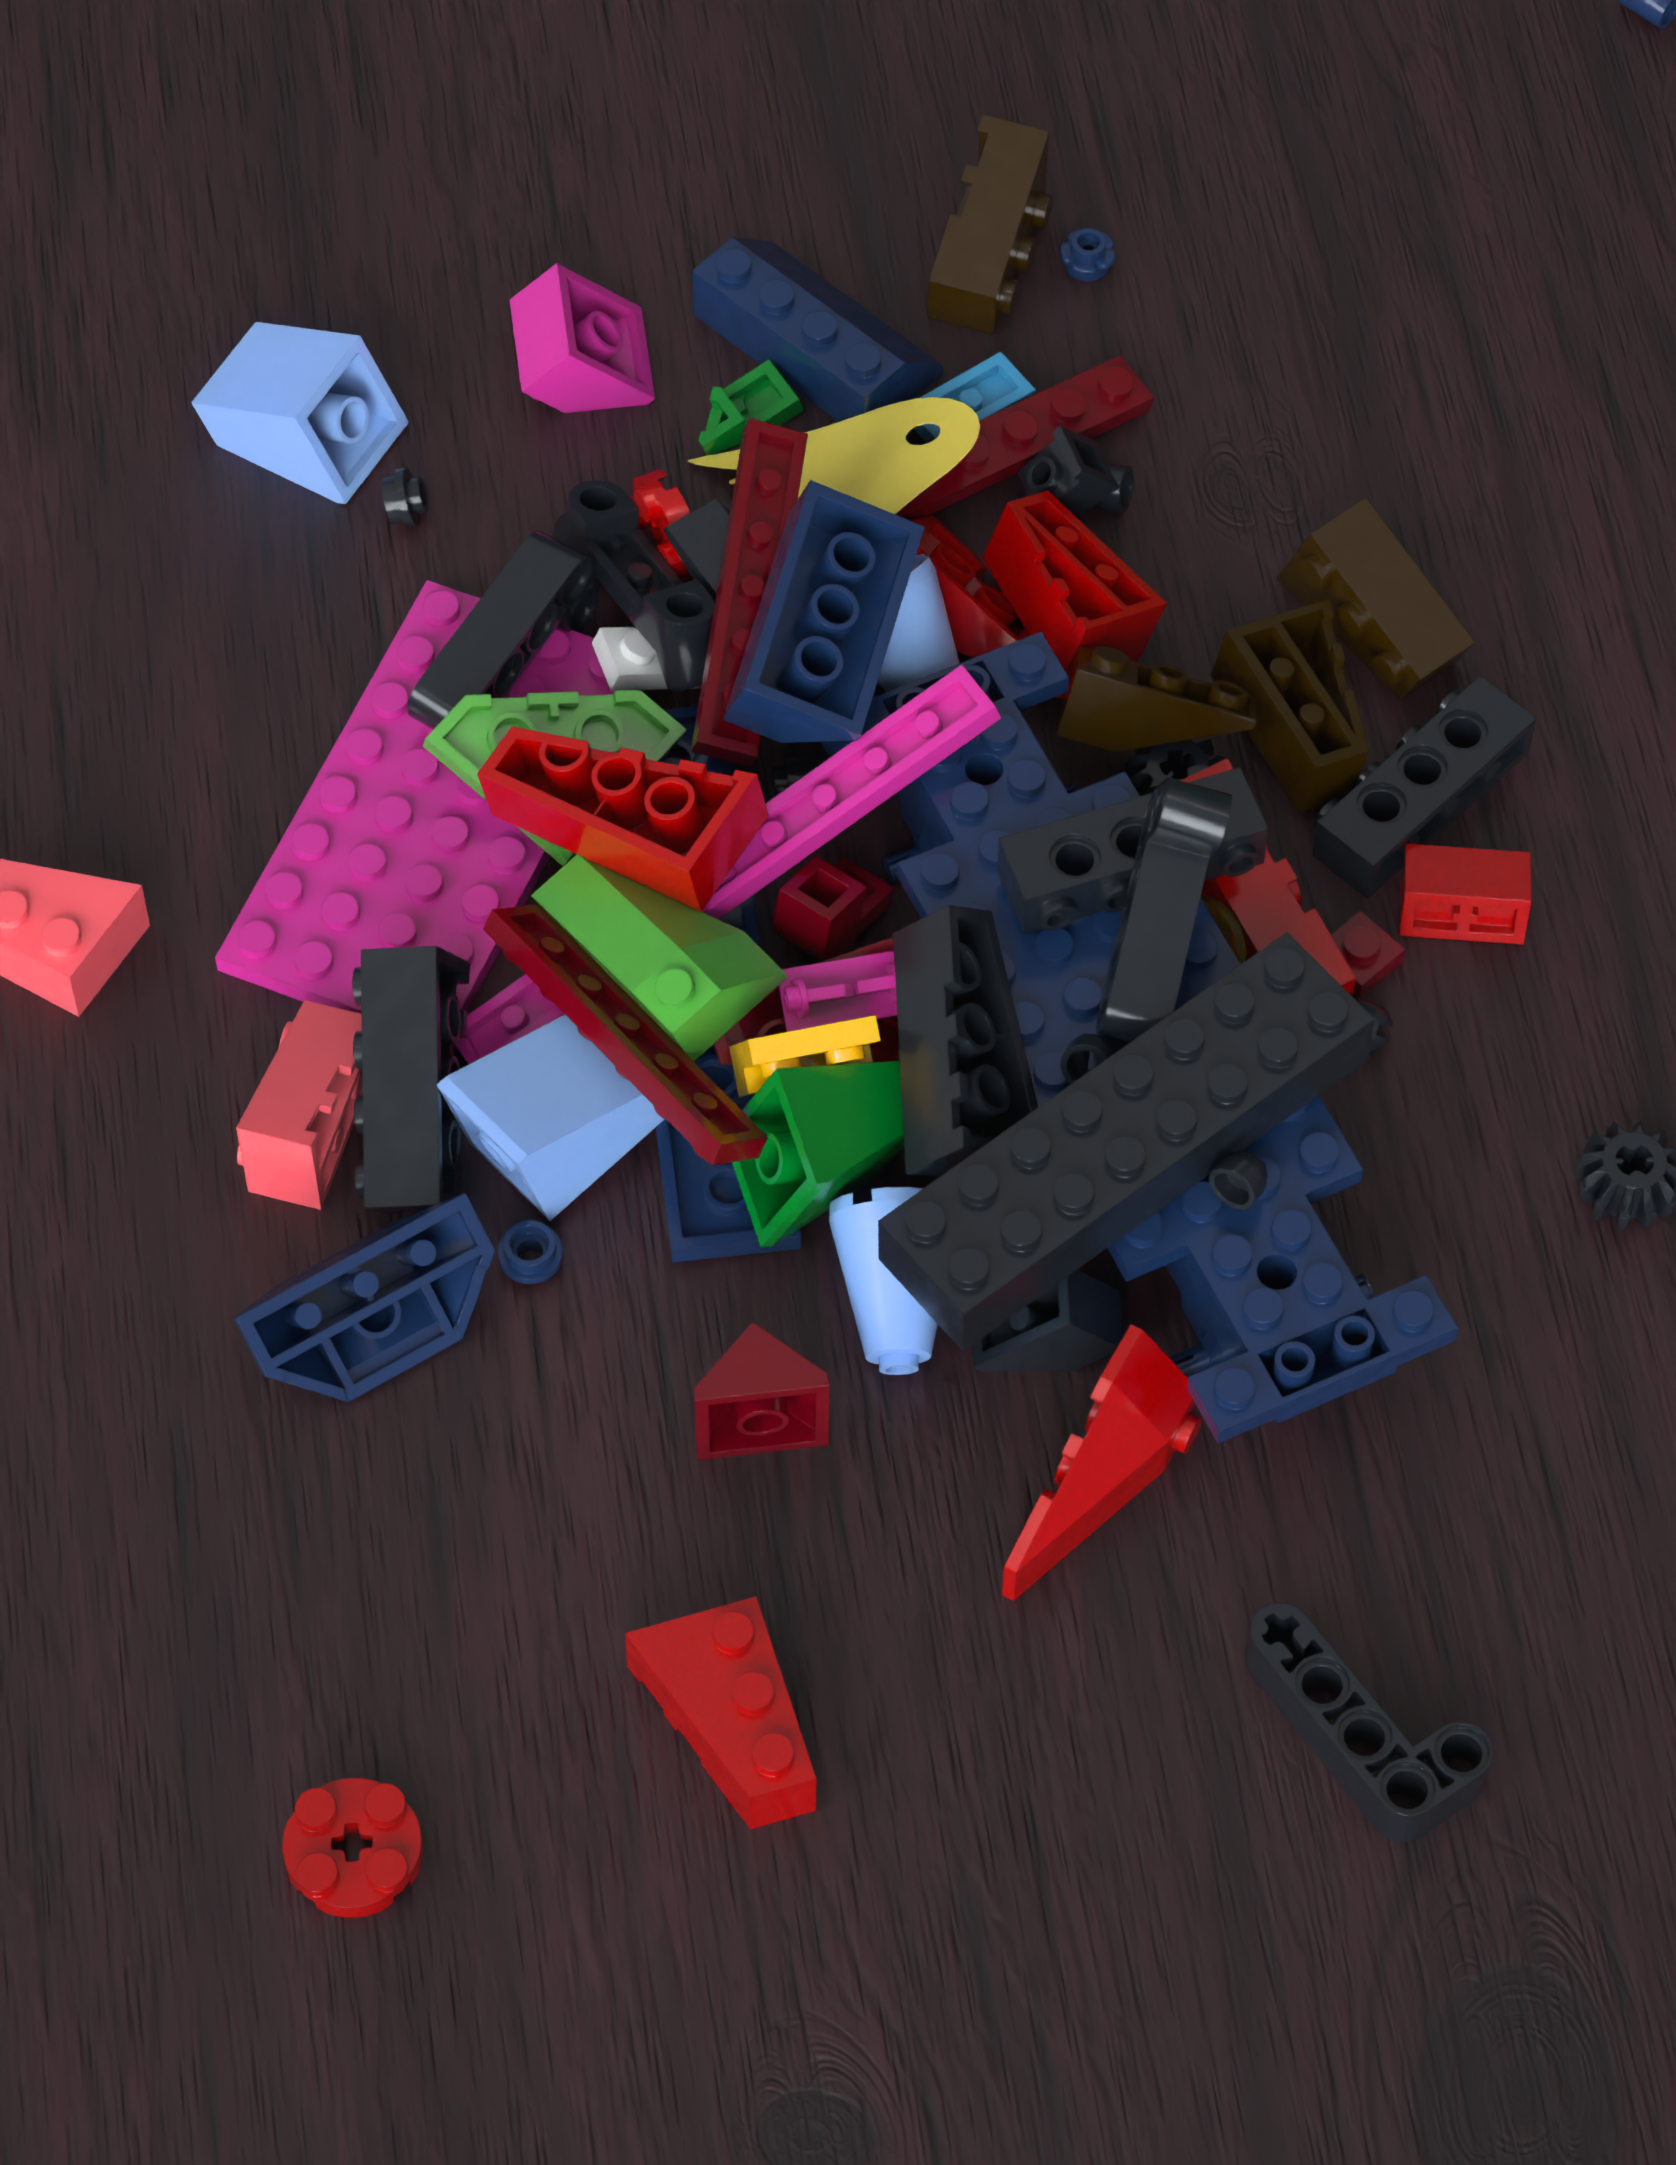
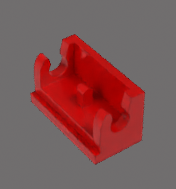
[1399,843,1531,945]

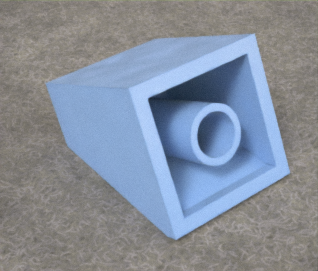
[191,322,409,504]
[437,1015,664,1221]

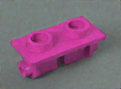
[779,951,897,1032]

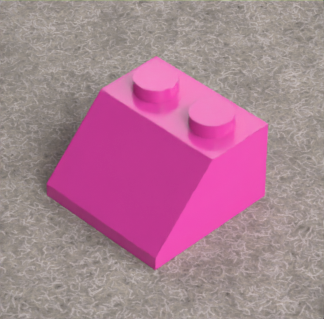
[510,263,655,413]

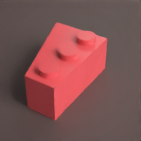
[0,859,150,1017]
[236,1000,362,1210]

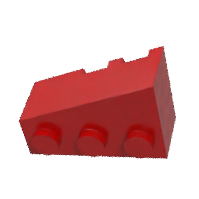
[982,490,1167,676]
[625,1596,816,1830]

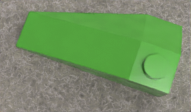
[531,855,787,1061]

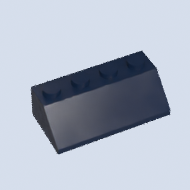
[692,237,943,422]
[723,480,925,743]

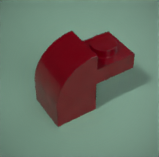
[773,856,894,962]

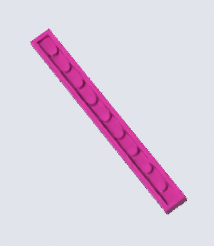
[455,664,1001,1064]

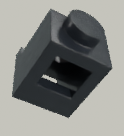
[1017,425,1118,519]

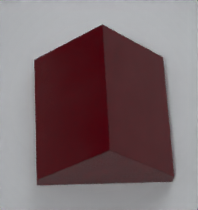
[694,1322,829,1460]

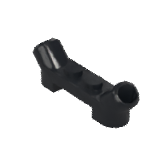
[552,480,715,693]

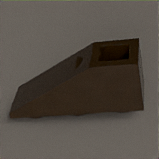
[1056,645,1256,752]

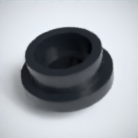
[382,467,429,528]

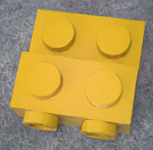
[729,1015,881,1097]

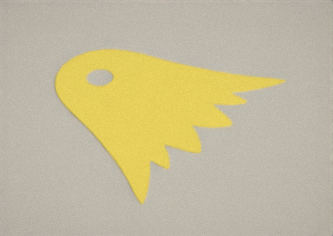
[688,397,980,515]

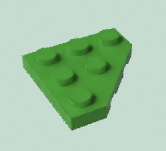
[423,690,687,866]

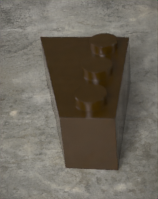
[928,114,1053,335]
[1276,497,1475,700]
[1210,599,1369,813]

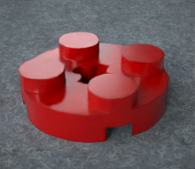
[629,469,693,583]
[282,1778,423,1918]

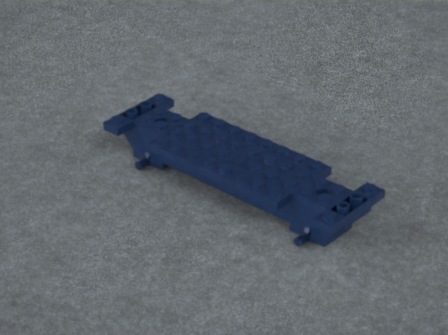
[822,632,1459,1444]

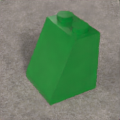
[732,1061,905,1247]

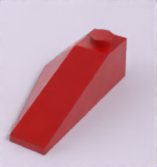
[912,515,1062,698]
[1002,1324,1202,1601]

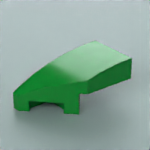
[698,359,804,455]

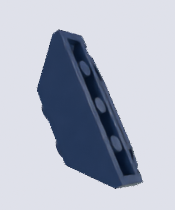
[233,1193,495,1402]

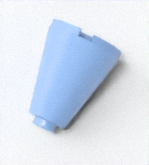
[877,554,960,692]
[829,1187,938,1375]

